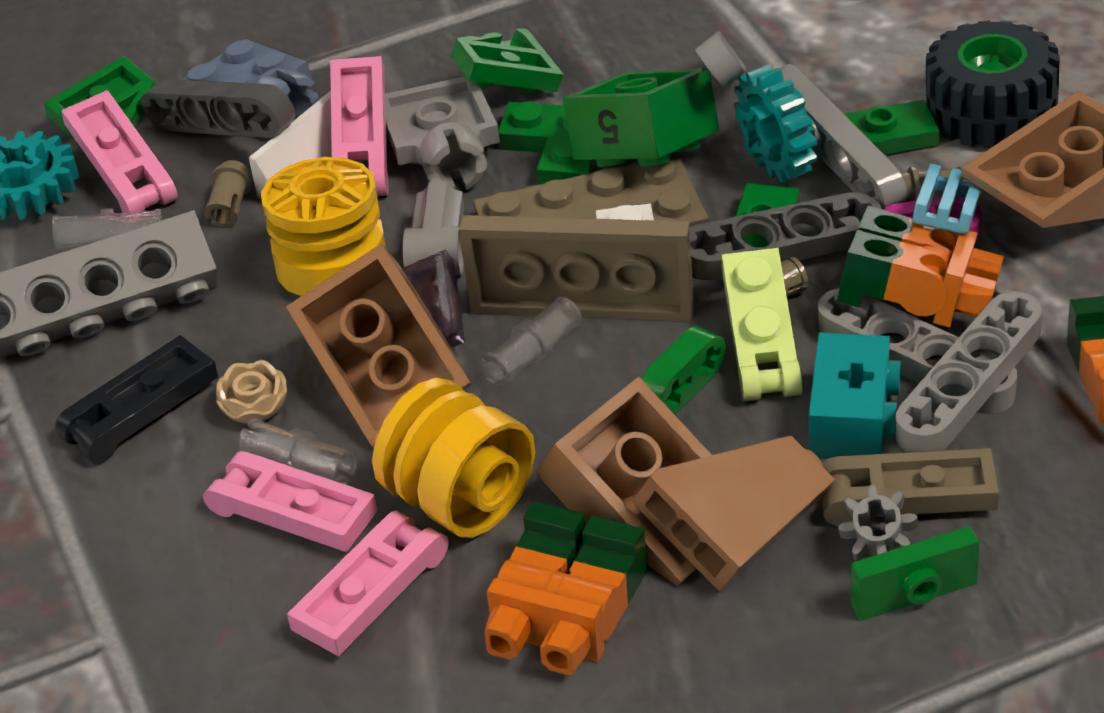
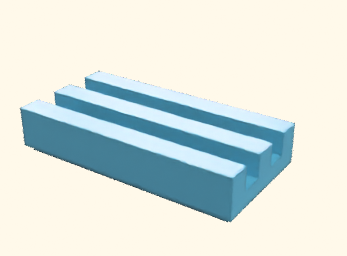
[912,163,981,234]

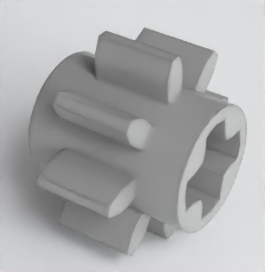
[838,485,918,561]

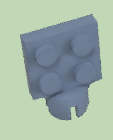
[181,39,320,119]

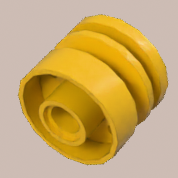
[261,157,386,296]
[372,377,536,538]

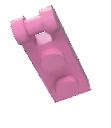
[330,56,389,197]
[62,90,178,221]
[203,451,378,552]
[287,510,449,657]

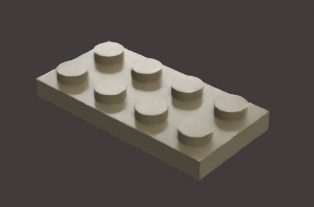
[473,154,709,227]
[459,215,694,322]

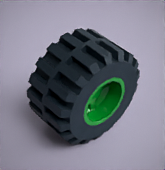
[926,20,1060,148]

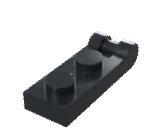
[55,335,218,464]

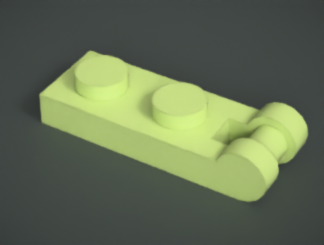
[721,248,802,402]

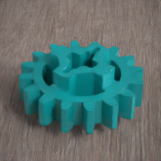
[734,64,817,182]
[0,131,79,220]

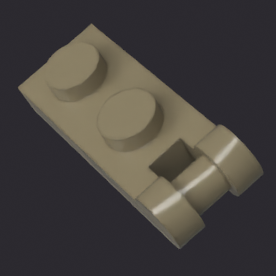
[822,448,999,526]

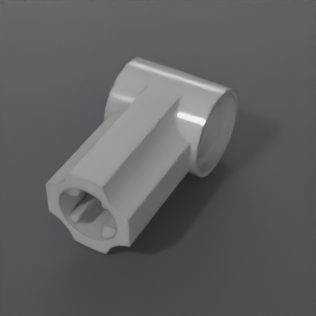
[403,181,464,277]

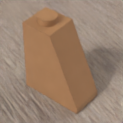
[632,436,835,592]

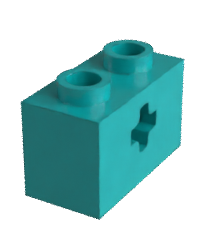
[809,333,901,459]

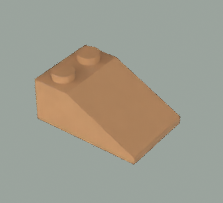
[961,90,1104,228]
[286,243,472,448]
[535,376,712,586]

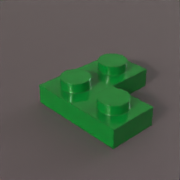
[498,101,597,185]

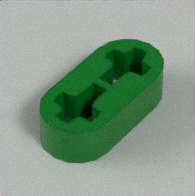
[641,326,726,415]

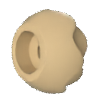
[216,360,287,424]

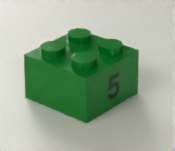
[562,68,720,167]

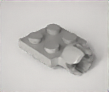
[385,76,500,190]

